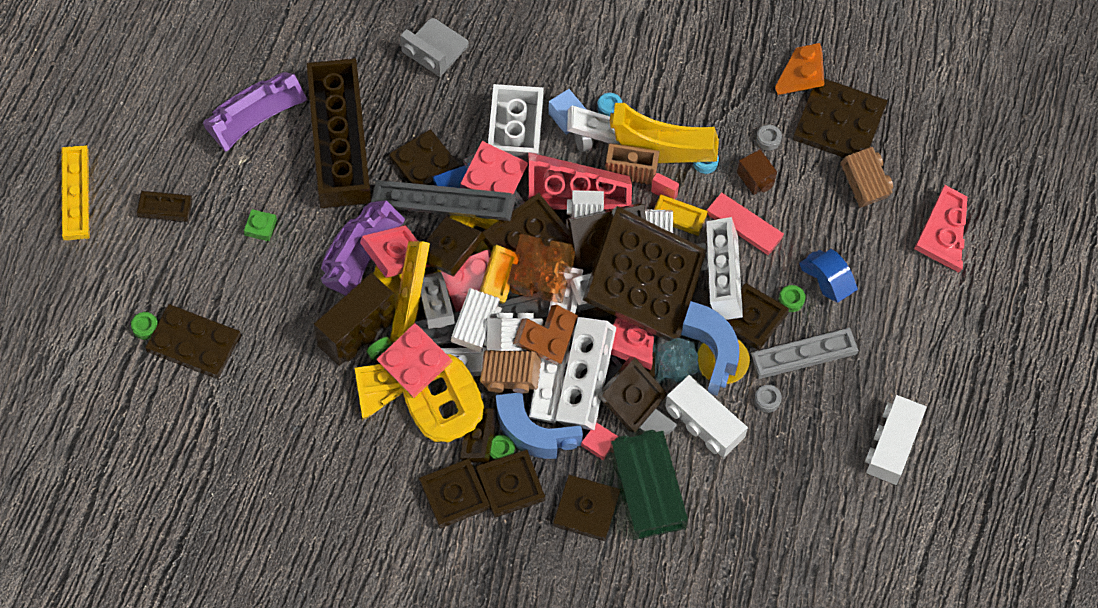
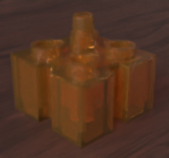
[507,234,575,304]

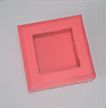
[651,173,679,199]
[581,422,619,460]

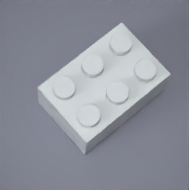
[488,84,544,167]

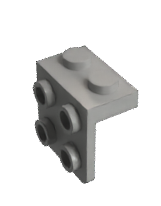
[400,18,469,77]

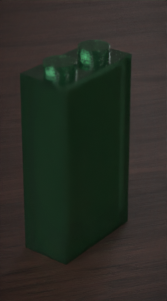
[610,430,688,541]

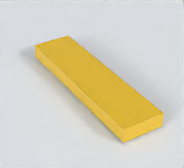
[62,145,90,240]
[390,241,430,343]

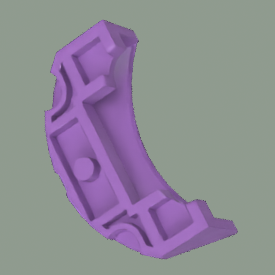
[203,72,307,152]
[321,200,405,295]

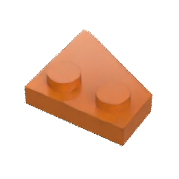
[775,43,824,95]

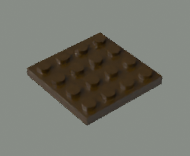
[582,206,707,344]

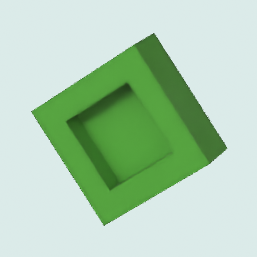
[244,209,277,241]

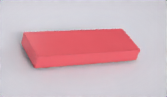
[707,192,784,256]

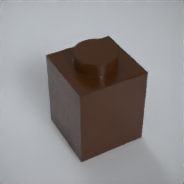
[737,149,777,195]

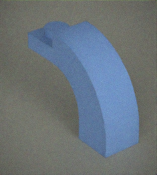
[681,301,739,396]
[496,393,583,459]

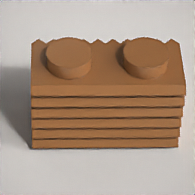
[605,143,660,186]
[840,147,893,208]
[480,350,542,393]

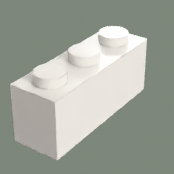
[665,375,748,458]
[865,395,927,485]

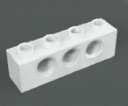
[706,217,743,320]
[556,317,616,430]

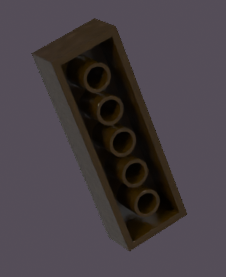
[306,58,371,208]

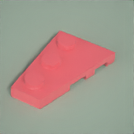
[914,185,967,273]
[611,317,654,370]

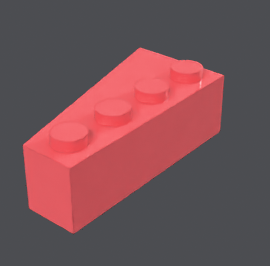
[528,152,632,210]

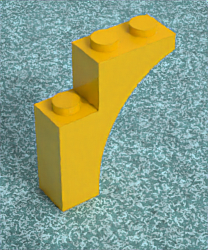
[610,103,719,163]

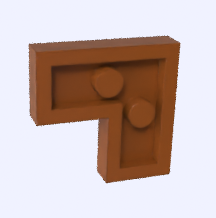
[513,305,578,365]

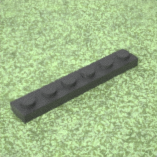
[371,180,516,221]

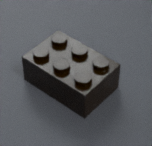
[314,273,395,366]

